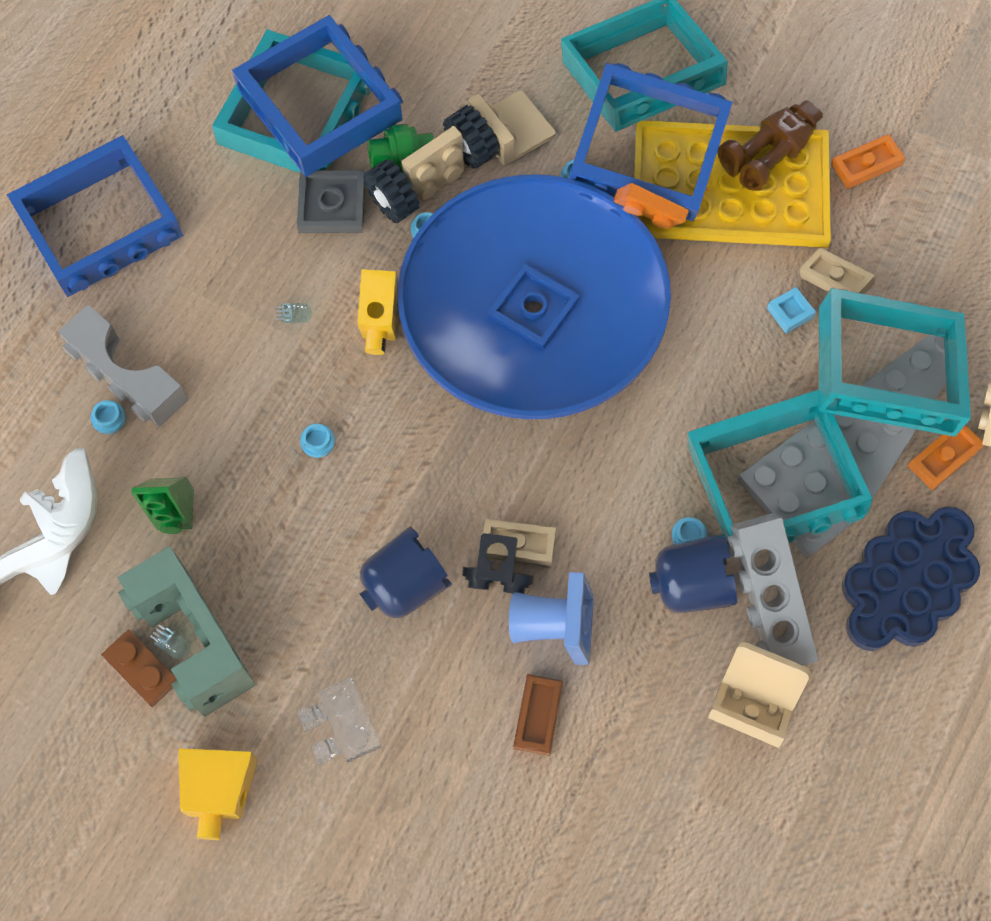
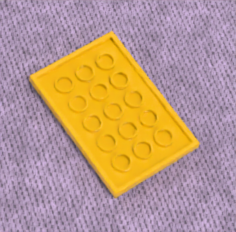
[634,121,831,248]

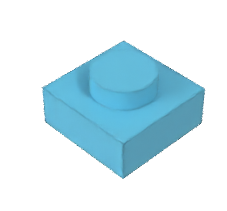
[767,287,816,334]

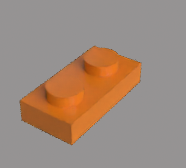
[831,134,905,190]
[613,183,689,229]
[908,425,985,491]

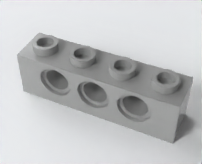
[728,513,818,665]

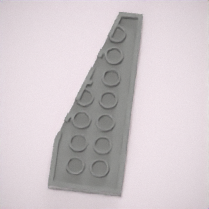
[738,335,968,559]

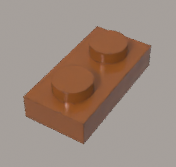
[101,629,177,708]

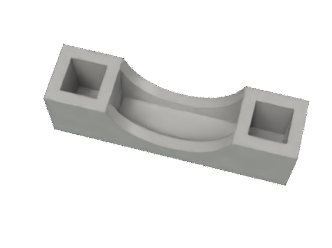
[58,305,188,427]

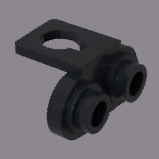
[462,533,534,594]

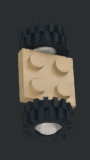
[363,105,499,223]

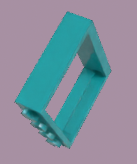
[561,0,728,132]
[212,29,371,173]
[819,288,971,437]
[687,390,873,557]

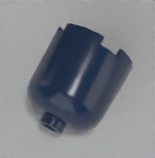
[359,526,452,618]
[649,534,738,613]

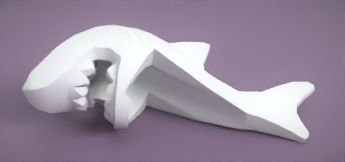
[0,448,98,595]

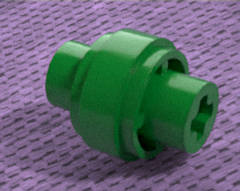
[367,124,434,173]

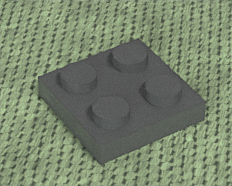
[297,170,365,233]

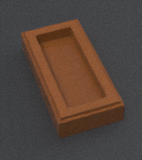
[513,674,563,756]

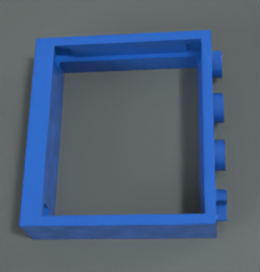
[232,15,403,177]
[569,63,733,222]
[6,135,184,297]

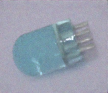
[275,303,312,323]
[150,625,190,660]

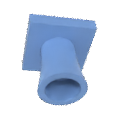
[509,572,594,665]

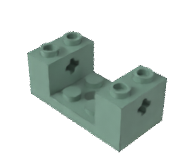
[117,546,256,717]

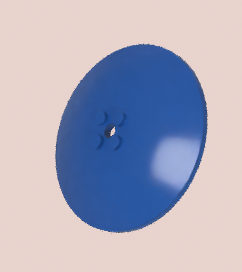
[398,175,671,419]

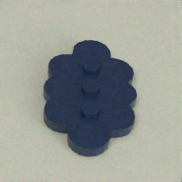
[842,507,980,651]

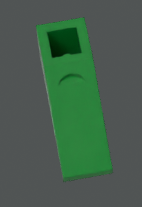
[131,477,194,534]

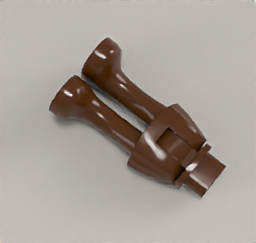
[717,100,823,191]

